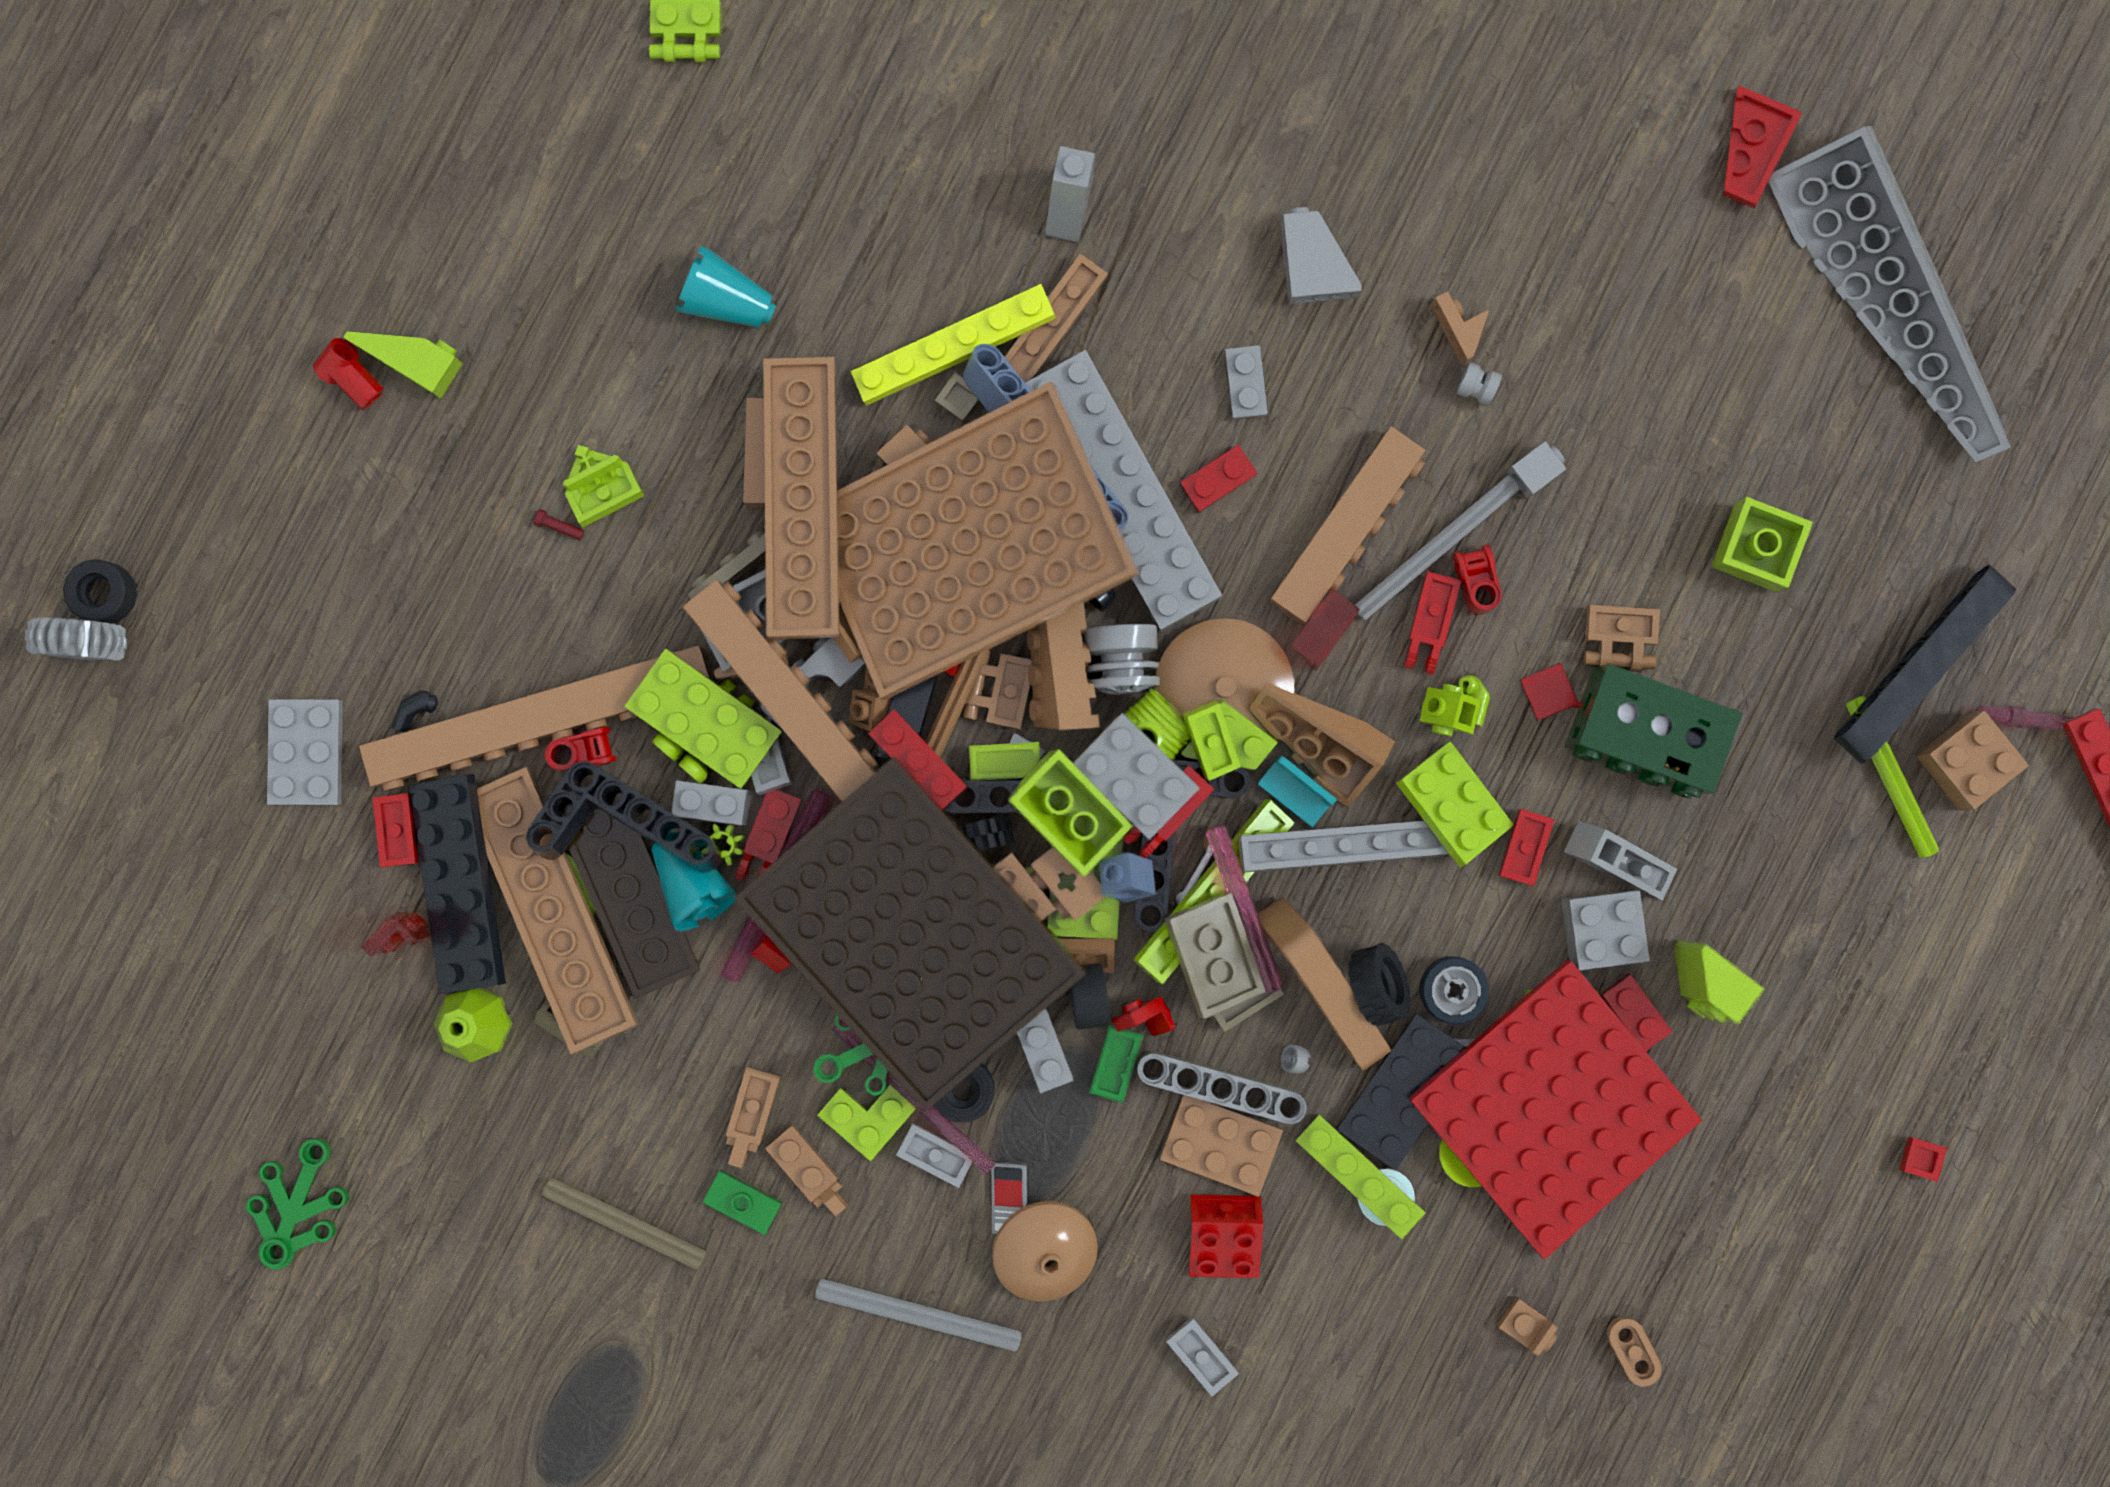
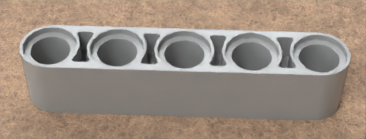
[1136,1051,1306,1124]

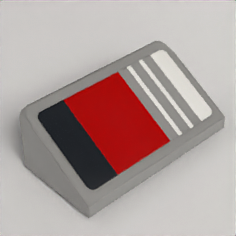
[991,1162,1027,1234]

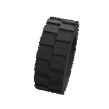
[1348,943,1411,1026]

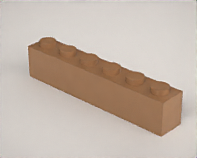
[1268,426,1426,626]

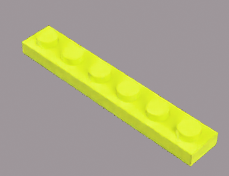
[851,284,1057,406]

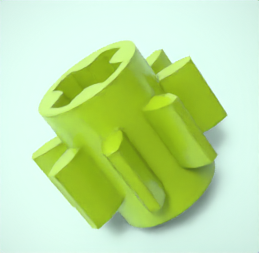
[701,824,745,866]

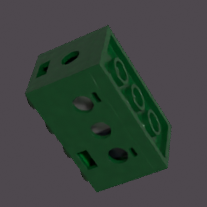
[1564,663,1743,799]

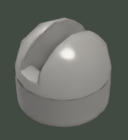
[1281,1044,1311,1074]

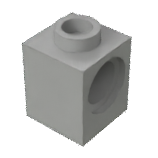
[1505,441,1567,499]

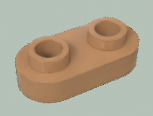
[1606,1316,1661,1387]

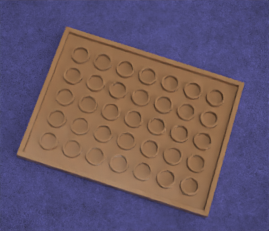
[837,381,1140,700]

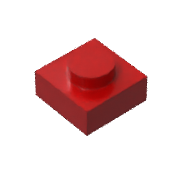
[1899,1136,1947,1182]

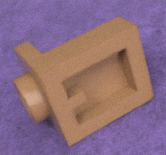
[1497,1296,1558,1356]

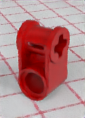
[1453,544,1502,615]
[545,727,617,772]

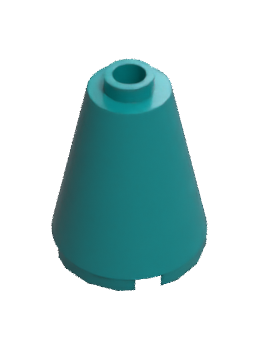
[674,245,776,328]
[651,830,737,932]

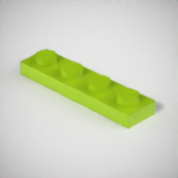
[1296,1115,1426,1239]

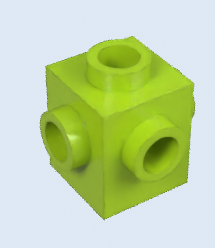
[1419,684,1482,737]

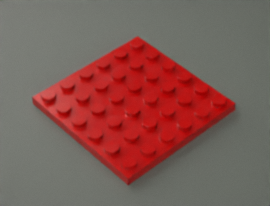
[1408,960,1703,1260]

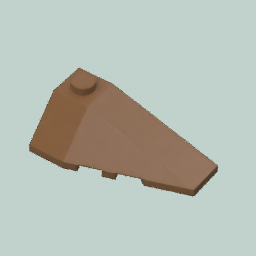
[1248,683,1395,808]

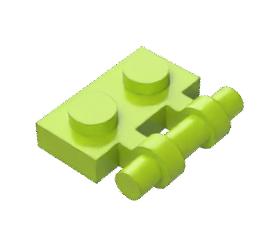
[649,0,721,62]

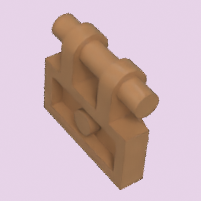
[1583,605,1660,672]
[963,651,1032,730]

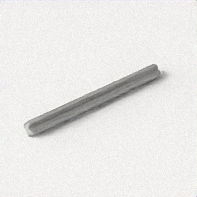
[1352,475,1520,621]
[815,1279,1021,1351]

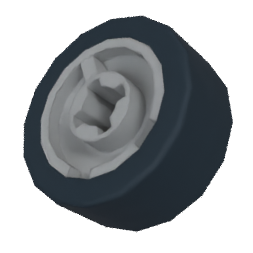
[1419,957,1489,1024]

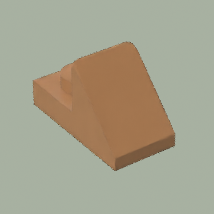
[1430,291,1489,366]

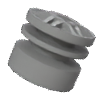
[1083,624,1160,695]

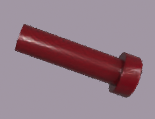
[533,509,585,541]

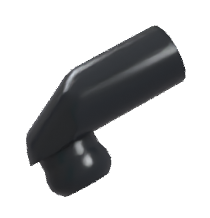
[391,690,438,732]

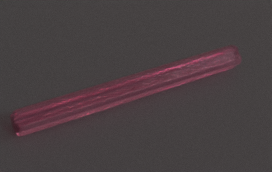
[721,790,830,982]

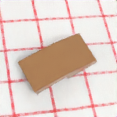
[848,666,893,731]

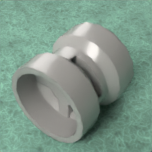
[1456,361,1502,407]

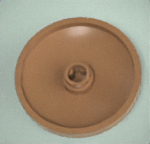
[1154,618,1294,737]

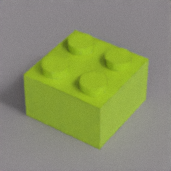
[1711,497,1813,592]

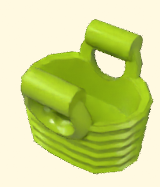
[1125,688,1191,760]

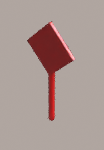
[1520,663,1581,721]

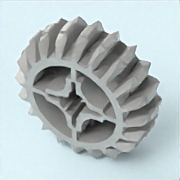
[25,617,127,661]

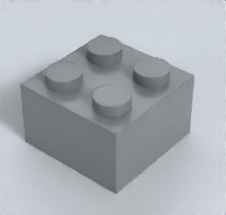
[1561,890,1650,970]

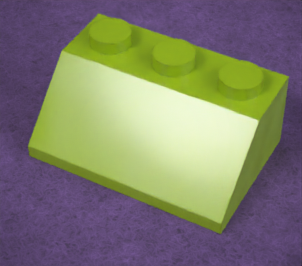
[1008,749,1133,877]
[1674,940,1764,1024]

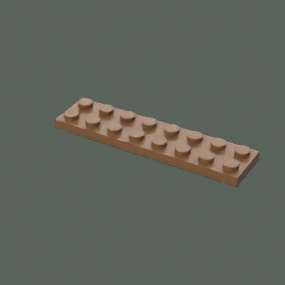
[763,357,840,639]
[477,767,639,1054]

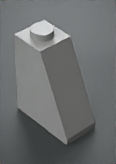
[1045,146,1095,243]
[1280,207,1362,305]

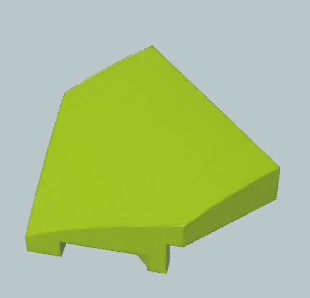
[563,445,645,528]

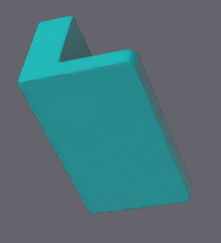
[1257,756,1337,828]

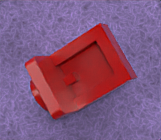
[1111,996,1175,1036]

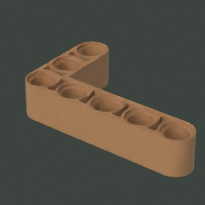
[1254,896,1391,1071]

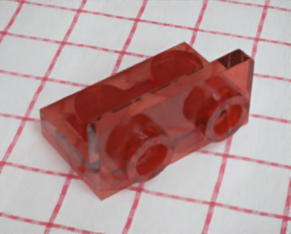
[1292,590,1361,671]
[361,911,431,957]

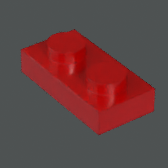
[1179,444,1258,513]
[372,793,419,868]
[1498,809,1555,886]
[1600,974,1672,1051]

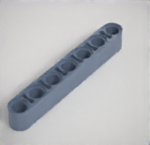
[963,344,1129,532]

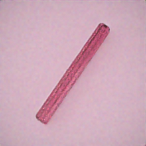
[1206,825,1283,993]

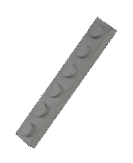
[1238,821,1449,873]

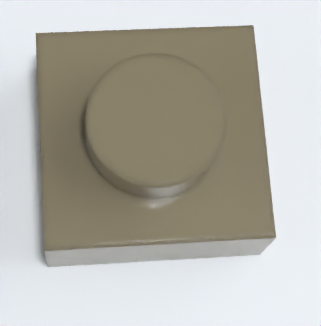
[934,373,979,423]

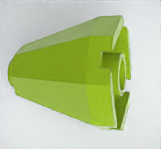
[433,988,512,1063]

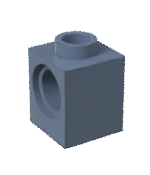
[1099,853,1156,903]

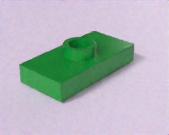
[1089,1025,1143,1103]
[703,1169,783,1235]

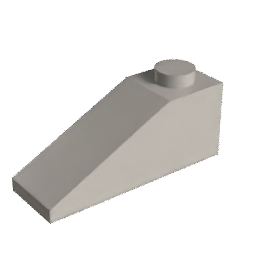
[1564,821,1677,901]

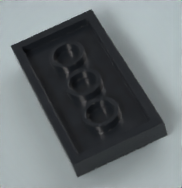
[1336,1013,1466,1171]

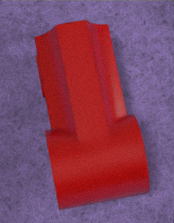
[313,338,384,411]

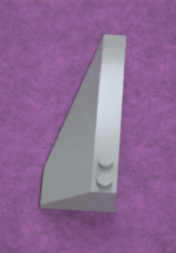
[1768,126,2011,462]

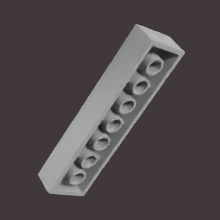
[1026,350,1222,633]

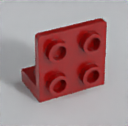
[1189,1194,1264,1278]

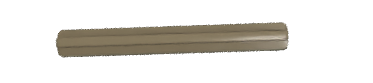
[542,1178,706,1269]

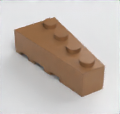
[1027,602,1100,730]

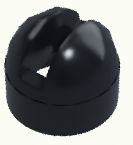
[1088,588,1115,612]

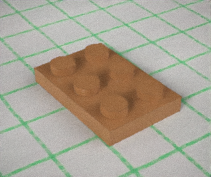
[1159,1094,1283,1197]

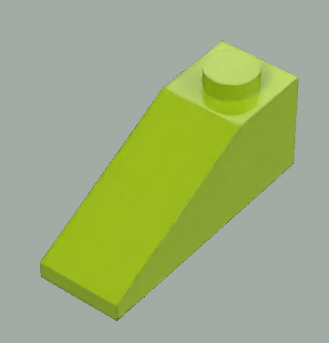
[343,331,463,398]

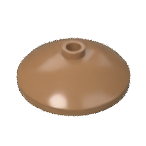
[992,1201,1098,1302]

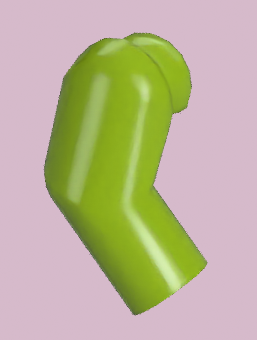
[1458,675,1490,727]

